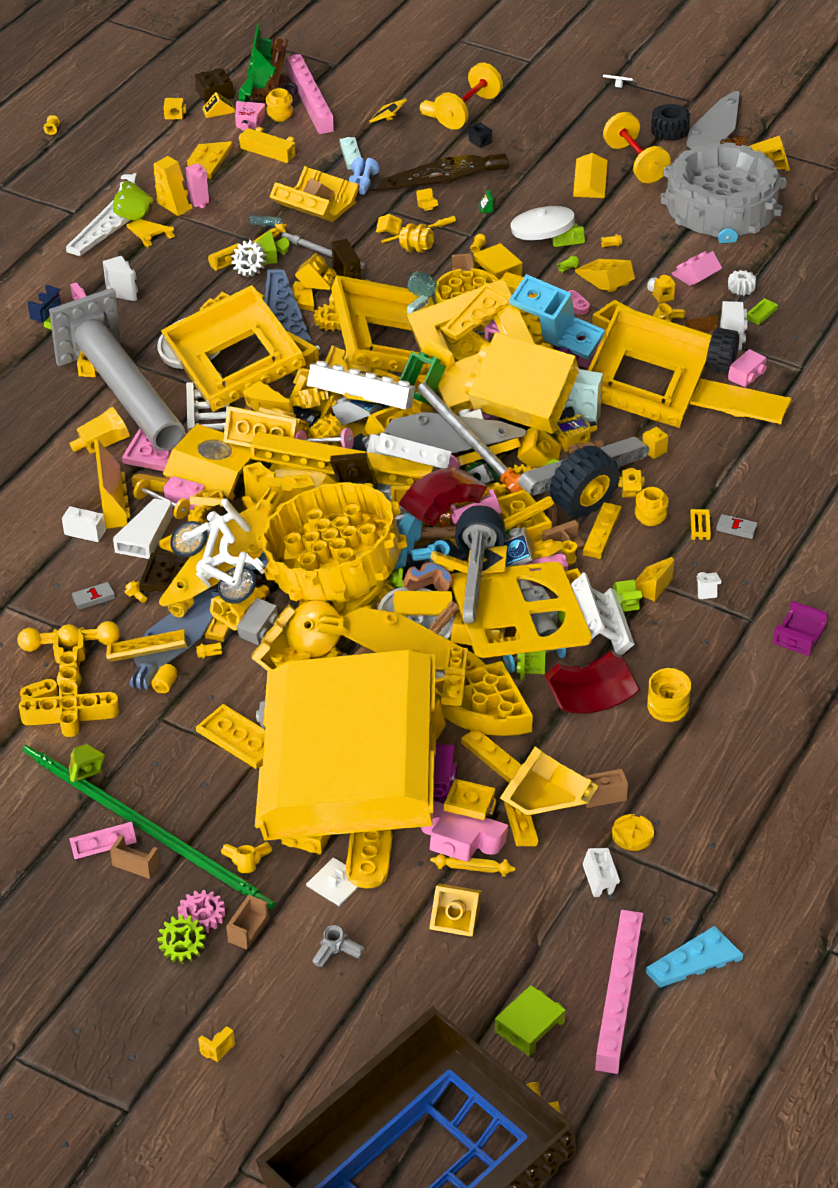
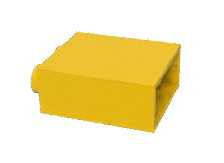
[465,332,580,434]

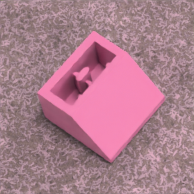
[672,251,722,286]

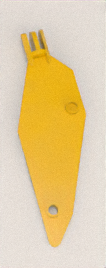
[159,487,284,607]
[318,607,486,671]

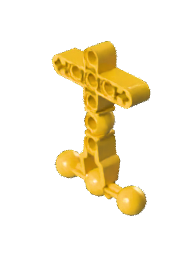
[17,621,121,737]

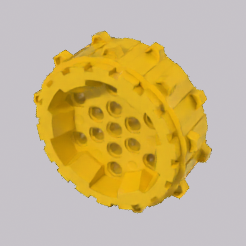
[256,482,408,604]

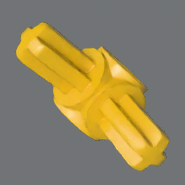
[653,303,685,322]
[221,842,272,873]

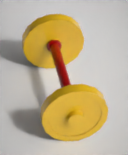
[434,63,503,129]
[603,112,671,183]

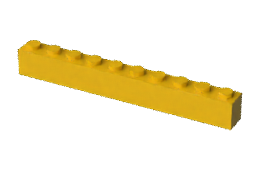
[251,432,434,486]

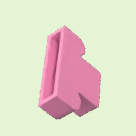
[421,801,508,862]

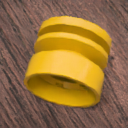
[647,668,691,722]

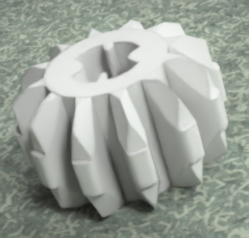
[728,270,756,296]

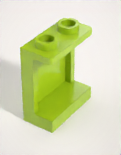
[495,985,566,1057]

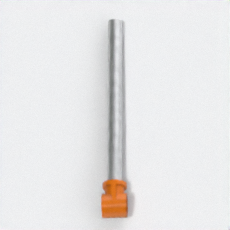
[417,383,523,494]

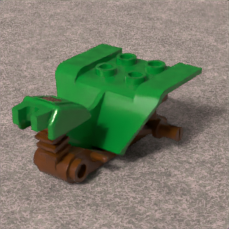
[238,24,288,102]

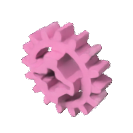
[178,890,225,933]

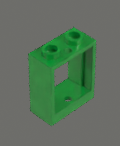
[399,352,446,405]

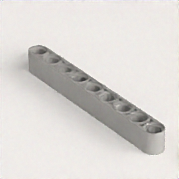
[518,437,649,496]

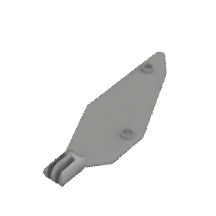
[687,91,740,149]
[362,412,526,454]

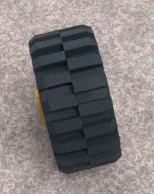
[549,446,620,517]

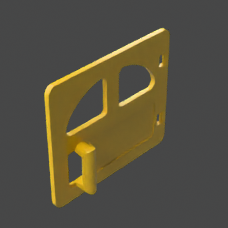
[451,561,592,658]

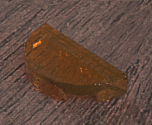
[685,315,718,332]

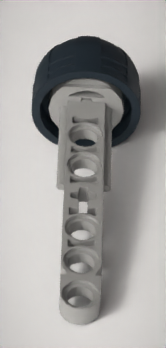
[455,505,505,624]

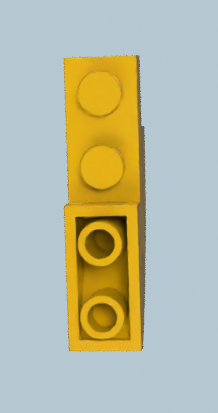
[441,646,468,706]

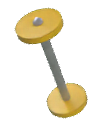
[134,478,190,520]

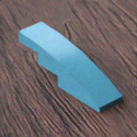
[394,511,422,570]

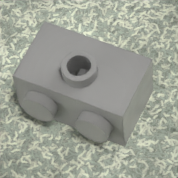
[236,598,279,645]

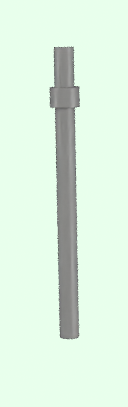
[282,232,366,270]

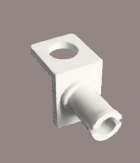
[697,572,721,599]

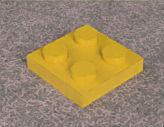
[443,779,495,820]

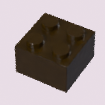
[195,68,234,104]

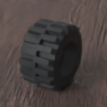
[651,104,690,141]
[706,327,739,374]

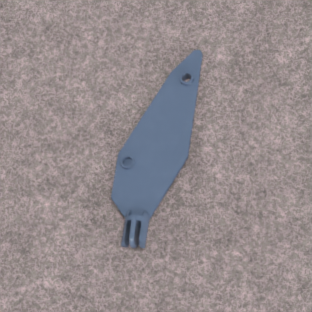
[129,588,230,690]

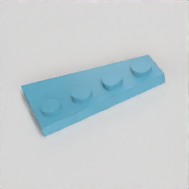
[646,926,743,987]

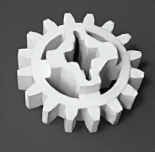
[232,240,266,277]

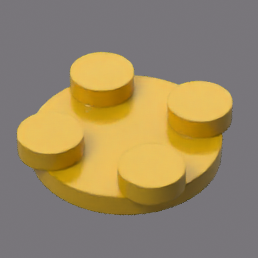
[271,648,311,667]

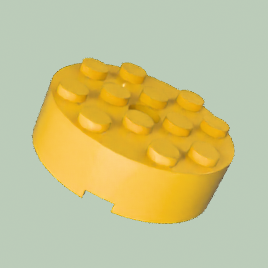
[435,268,499,304]

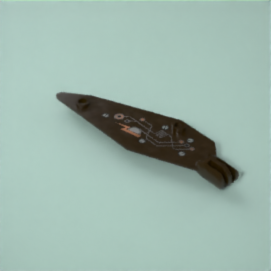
[369,153,509,190]

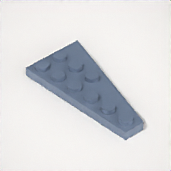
[260,270,311,344]

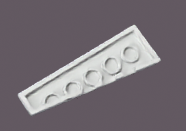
[66,198,130,256]

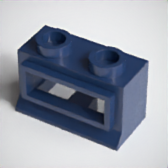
[28,285,61,323]

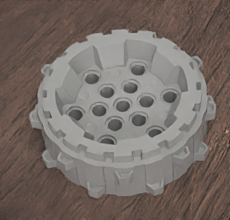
[661,142,786,237]

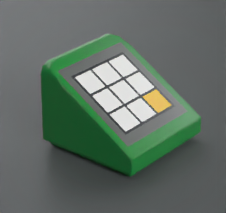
[478,190,493,213]

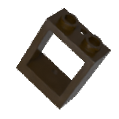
[331,238,361,280]

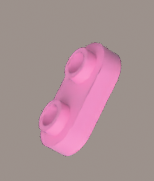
[568,290,590,315]

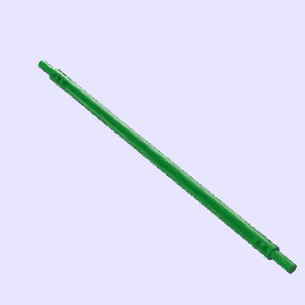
[22,745,276,910]

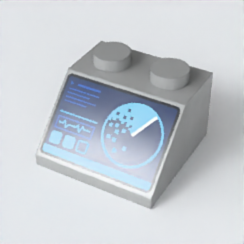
[332,396,383,426]
[493,527,534,567]

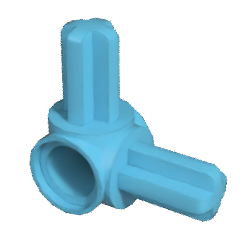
[411,540,451,574]

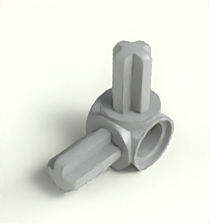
[312,925,364,967]

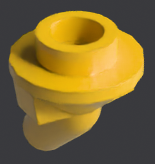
[124,580,147,603]

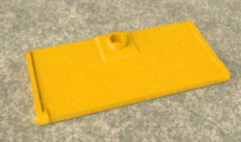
[690,378,792,424]

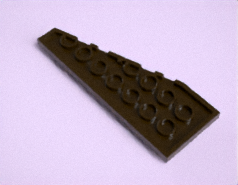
[139,553,277,592]

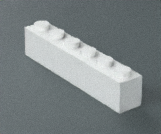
[307,361,415,409]

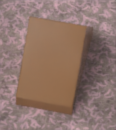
[303,178,334,199]

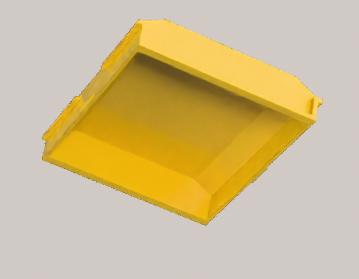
[255,650,436,840]

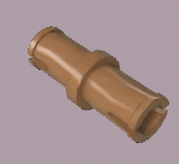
[420,525,455,539]

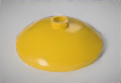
[286,600,341,658]

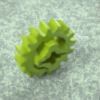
[157,914,206,964]

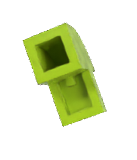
[612,580,642,612]

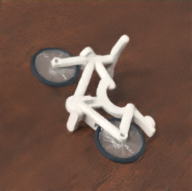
[170,499,265,604]

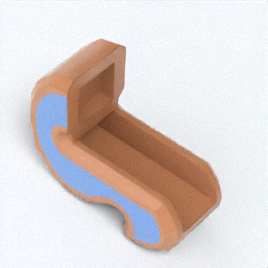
[403,562,453,591]

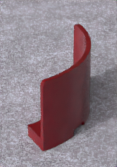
[399,468,487,526]
[544,651,640,714]

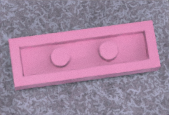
[69,822,137,859]

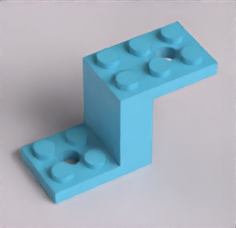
[509,274,605,360]

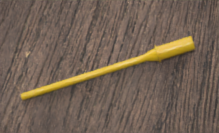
[381,216,456,243]

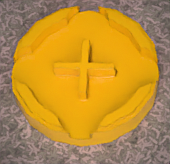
[612,814,654,851]

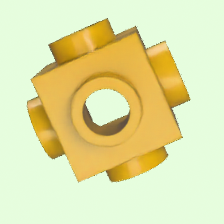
[618,468,644,497]

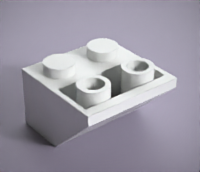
[103,256,138,301]
[720,301,747,350]

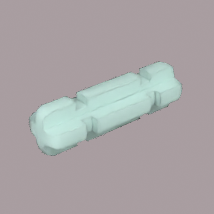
[407,295,428,314]

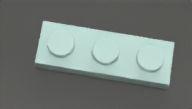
[340,137,361,170]

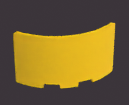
[243,462,316,506]

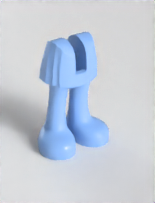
[349,157,380,195]

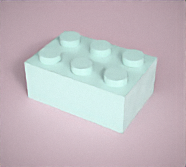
[564,369,603,424]

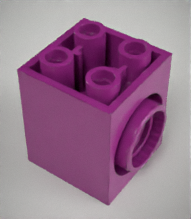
[434,744,457,804]

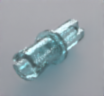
[249,214,281,227]

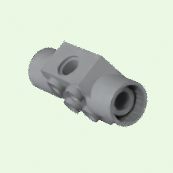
[515,579,558,637]

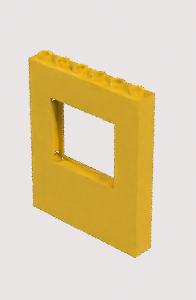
[331,275,434,375]
[407,279,535,415]
[161,285,306,412]
[588,305,712,428]

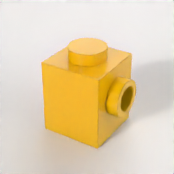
[642,426,669,459]

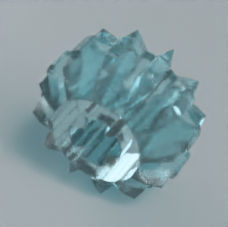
[407,271,437,297]

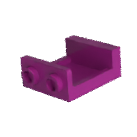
[773,601,828,656]

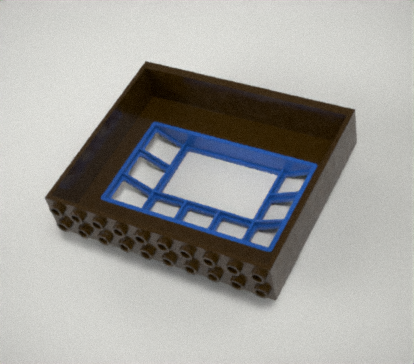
[256,1006,577,1188]

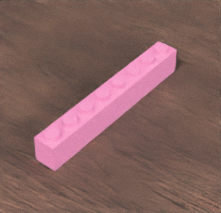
[286,54,334,134]
[595,910,643,1074]

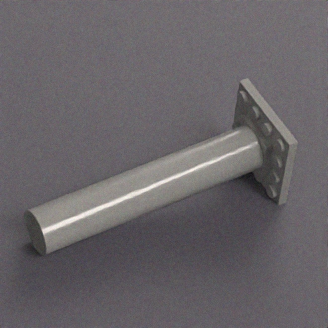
[49,288,185,451]

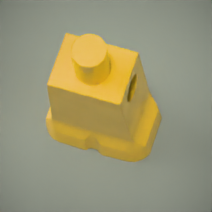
[69,407,130,454]
[210,583,270,630]

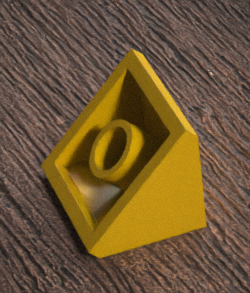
[635,557,674,602]

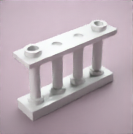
[186,382,230,433]
[366,433,451,470]
[571,573,635,656]

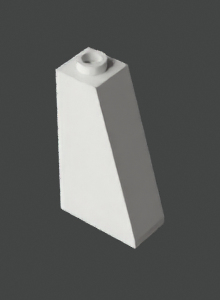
[113,499,173,559]

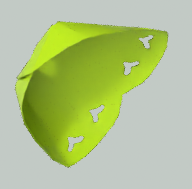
[113,181,153,221]

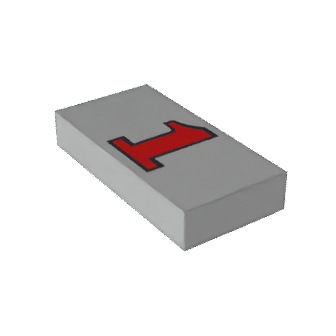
[716,514,757,539]
[72,582,115,610]

